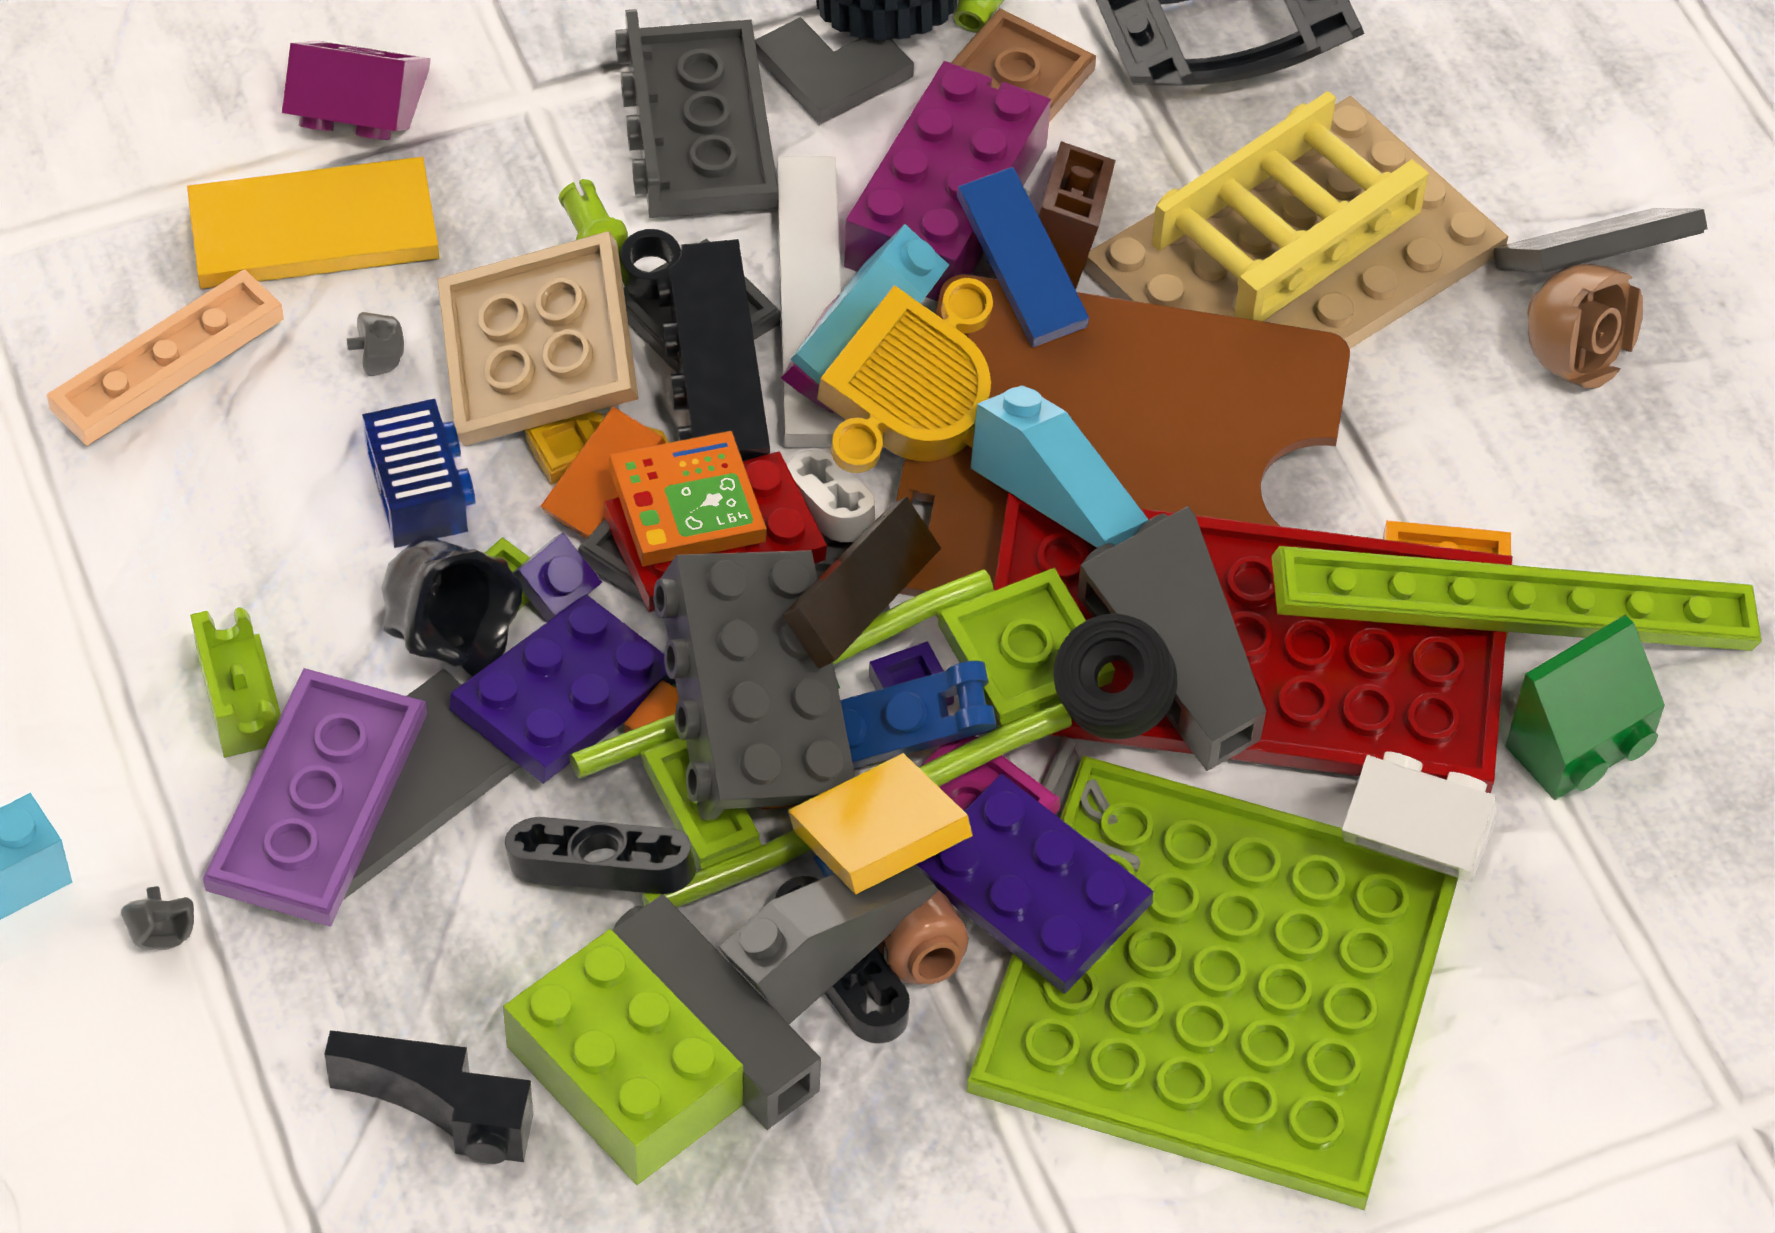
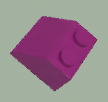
[282,41,431,140]

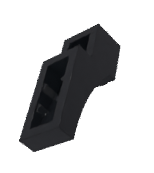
[324,1030,533,1164]

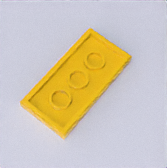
[187,156,439,289]

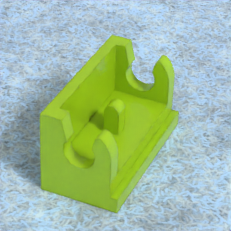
[190,607,281,758]

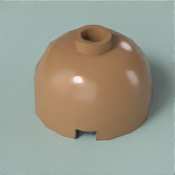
[1527,264,1643,388]

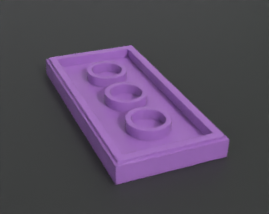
[203,668,427,927]

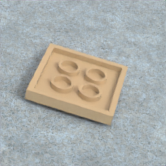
[437,231,639,446]

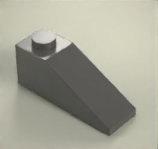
[719,866,938,1024]

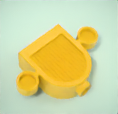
[817,278,993,473]

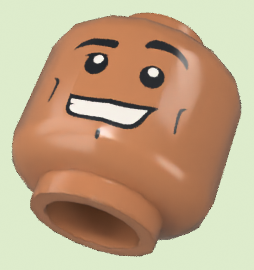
[876,889,969,985]

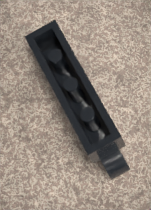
[620,229,770,461]

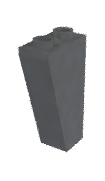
[1077,506,1266,772]

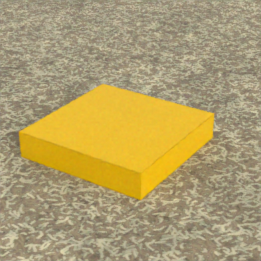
[788,753,973,895]

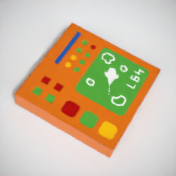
[609,431,767,567]

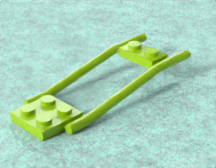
[570,568,1115,908]

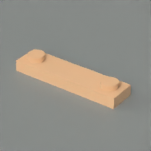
[46,269,284,446]

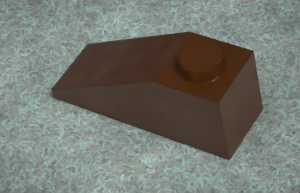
[1037,141,1116,289]

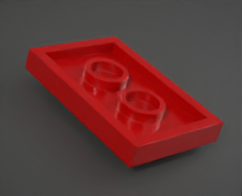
[604,451,827,612]

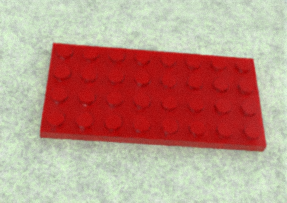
[994,492,1513,793]

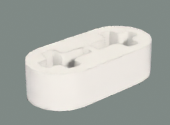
[787,450,875,542]

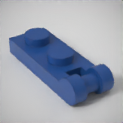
[840,661,997,769]

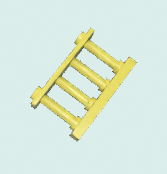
[1151,91,1429,321]

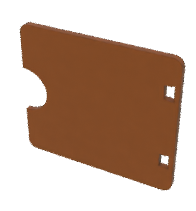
[896,274,1350,597]

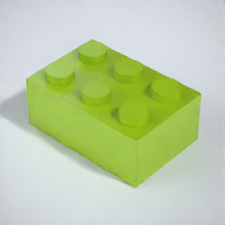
[503,929,743,1185]

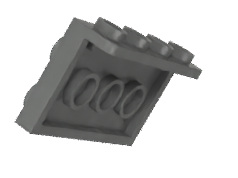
[615,9,779,218]
[654,550,855,820]

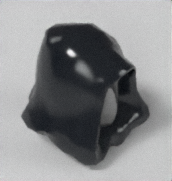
[381,535,522,677]

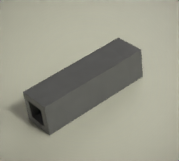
[612,894,821,1130]

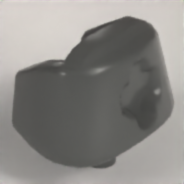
[346,312,404,376]
[121,886,194,950]

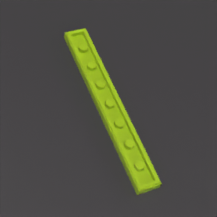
[1272,546,1762,651]

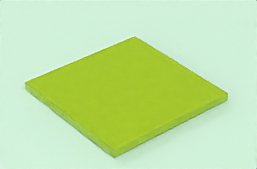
[967,755,1458,1210]

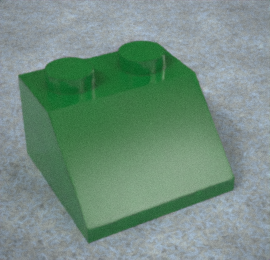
[1505,614,1665,800]

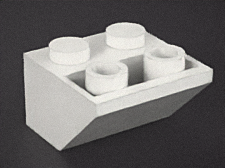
[1342,751,1496,882]

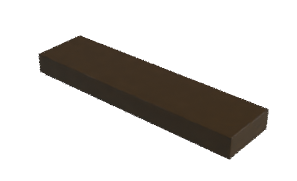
[783,497,941,669]

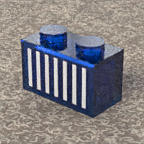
[362,398,476,548]

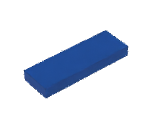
[957,167,1089,348]

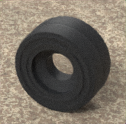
[1053,614,1177,739]

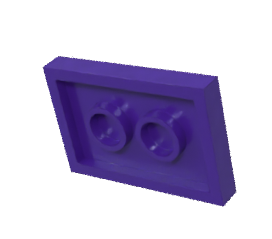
[449,594,676,784]
[914,773,1153,994]

